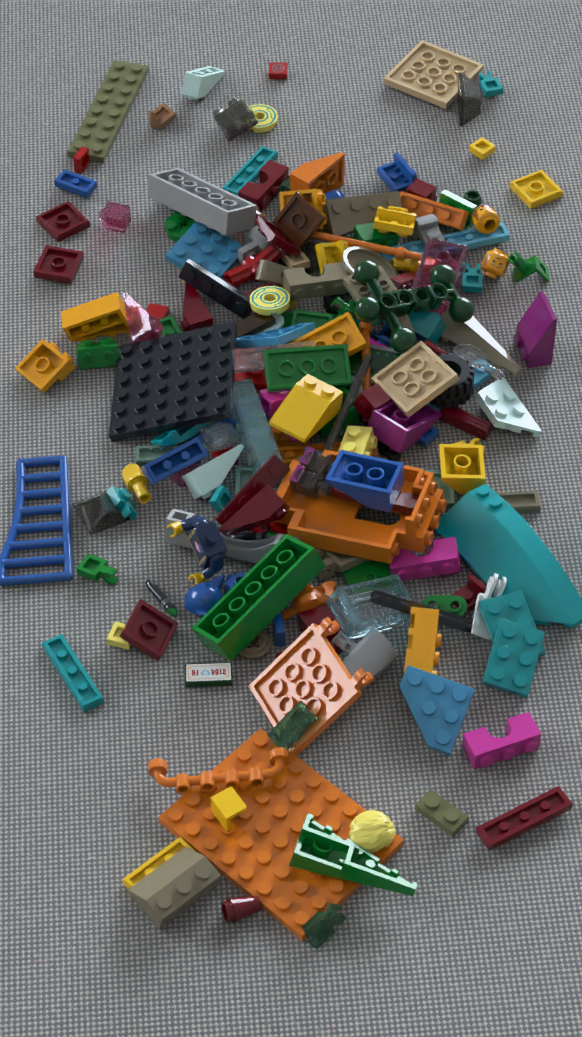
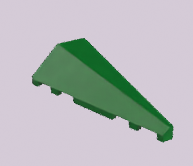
[289,813,418,896]

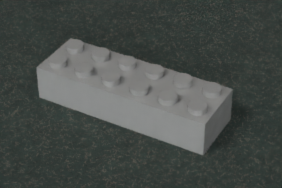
[147,168,257,236]

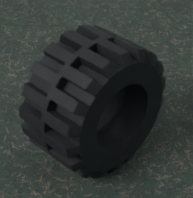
[429,353,474,408]

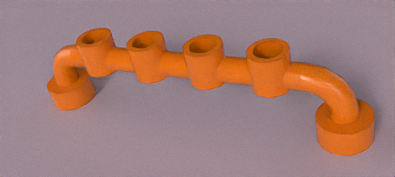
[148,747,289,794]

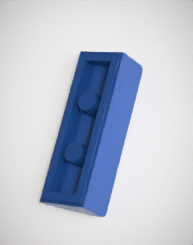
[140,437,209,485]

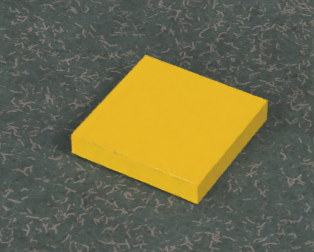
[509,170,563,209]

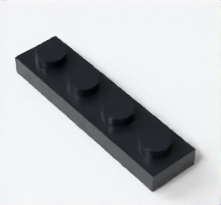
[179,259,252,319]

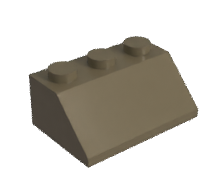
[127,847,221,930]

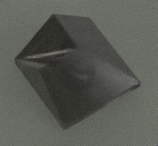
[457,73,481,126]
[72,490,130,535]

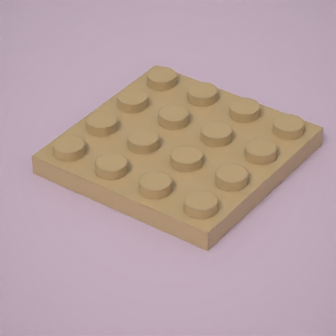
[383,40,484,109]

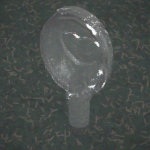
[453,344,504,380]

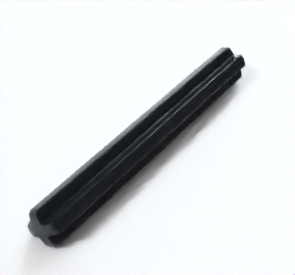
[370,590,473,633]

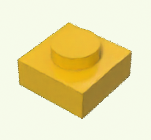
[469,137,496,160]

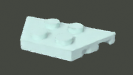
[475,377,541,437]

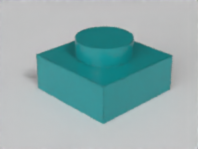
[209,486,233,514]

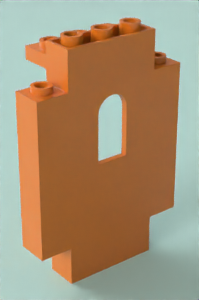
[275,450,447,564]

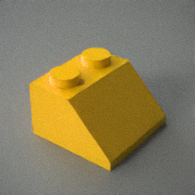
[439,444,486,495]

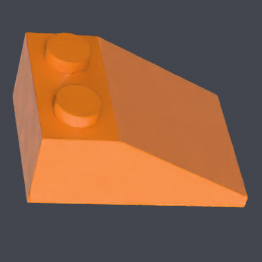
[290,152,345,194]

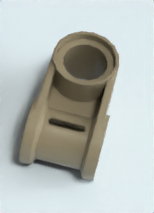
[255,259,292,286]

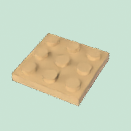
[371,341,459,418]

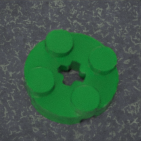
[165,210,195,242]

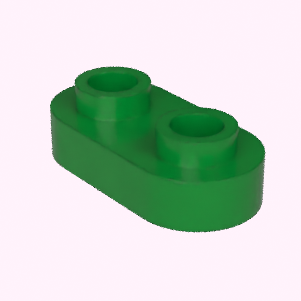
[422,595,468,617]

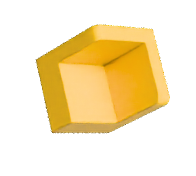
[210,786,247,831]

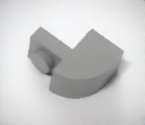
[412,214,445,250]
[238,225,269,265]

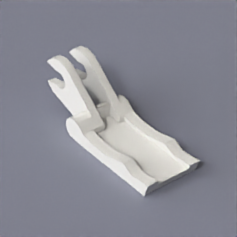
[471,573,507,641]

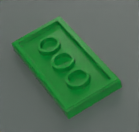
[263,344,352,392]

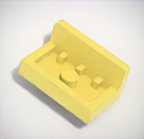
[338,425,377,456]

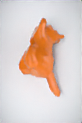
[282,581,343,621]

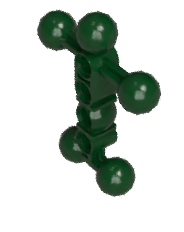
[353,260,474,354]

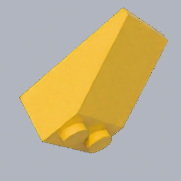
[269,374,343,443]

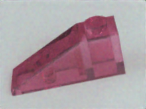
[123,292,163,343]

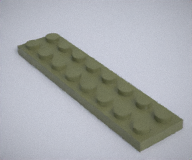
[67,60,149,163]

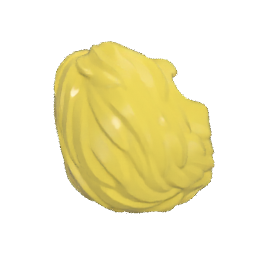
[349,810,396,853]

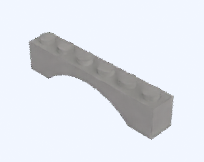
[164,509,301,564]

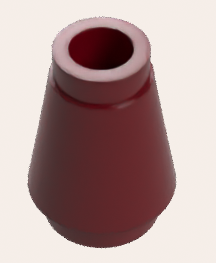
[221,896,261,923]

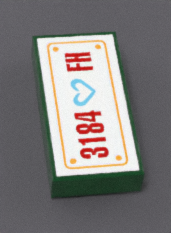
[185,662,232,687]

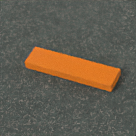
[400,191,469,231]

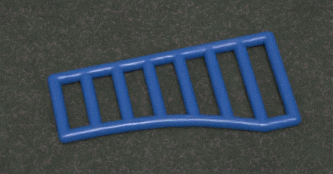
[0,455,73,586]

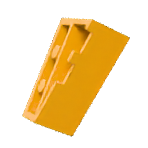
[61,292,135,342]
[403,607,442,676]

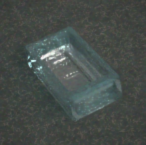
[326,574,414,639]

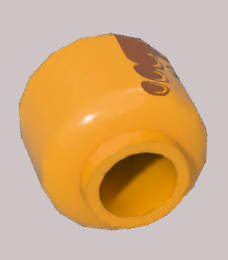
[471,205,500,234]

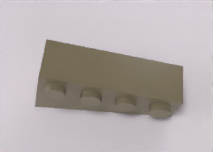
[323,191,403,243]

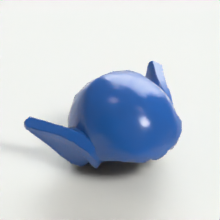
[184,574,225,617]

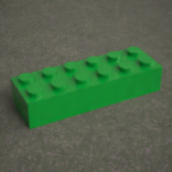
[191,534,325,662]

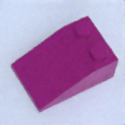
[513,291,557,368]
[368,401,441,453]

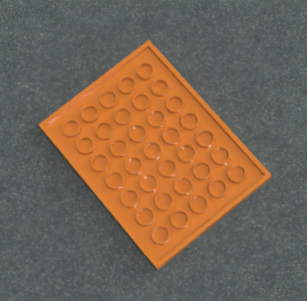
[158,728,404,941]

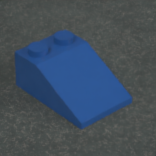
[326,450,404,512]

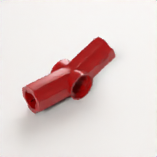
[224,244,282,287]

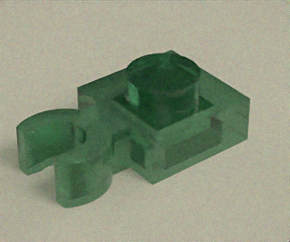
[302,903,346,949]

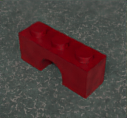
[238,159,290,211]

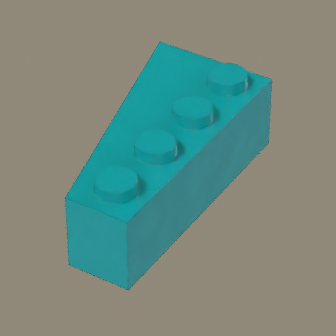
[380,311,447,345]

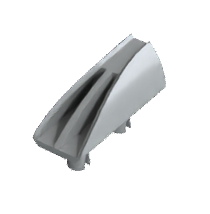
[332,628,398,690]

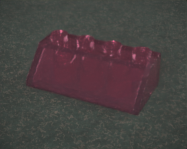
[411,238,468,315]

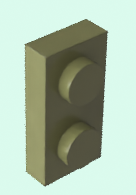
[415,789,469,838]

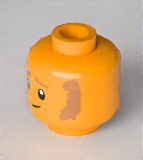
[481,248,510,280]

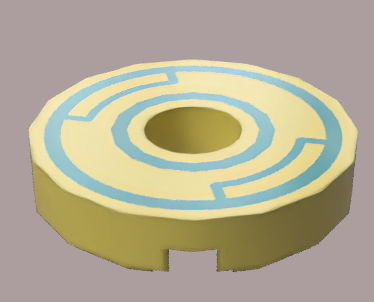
[241,104,278,133]
[250,286,290,316]

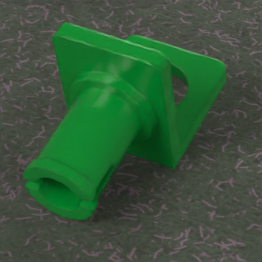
[508,252,550,283]

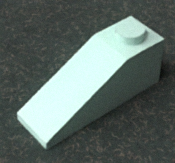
[181,66,225,100]
[182,444,244,500]

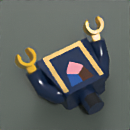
[166,515,227,586]

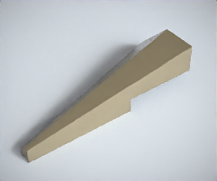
[441,309,522,377]

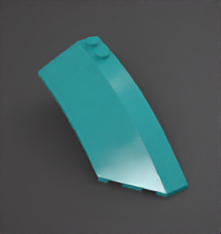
[434,484,582,628]

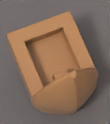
[148,102,177,130]

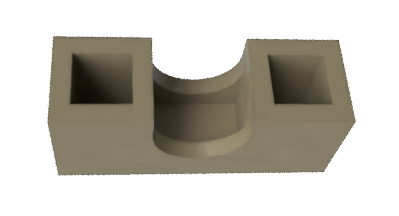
[283,262,348,301]

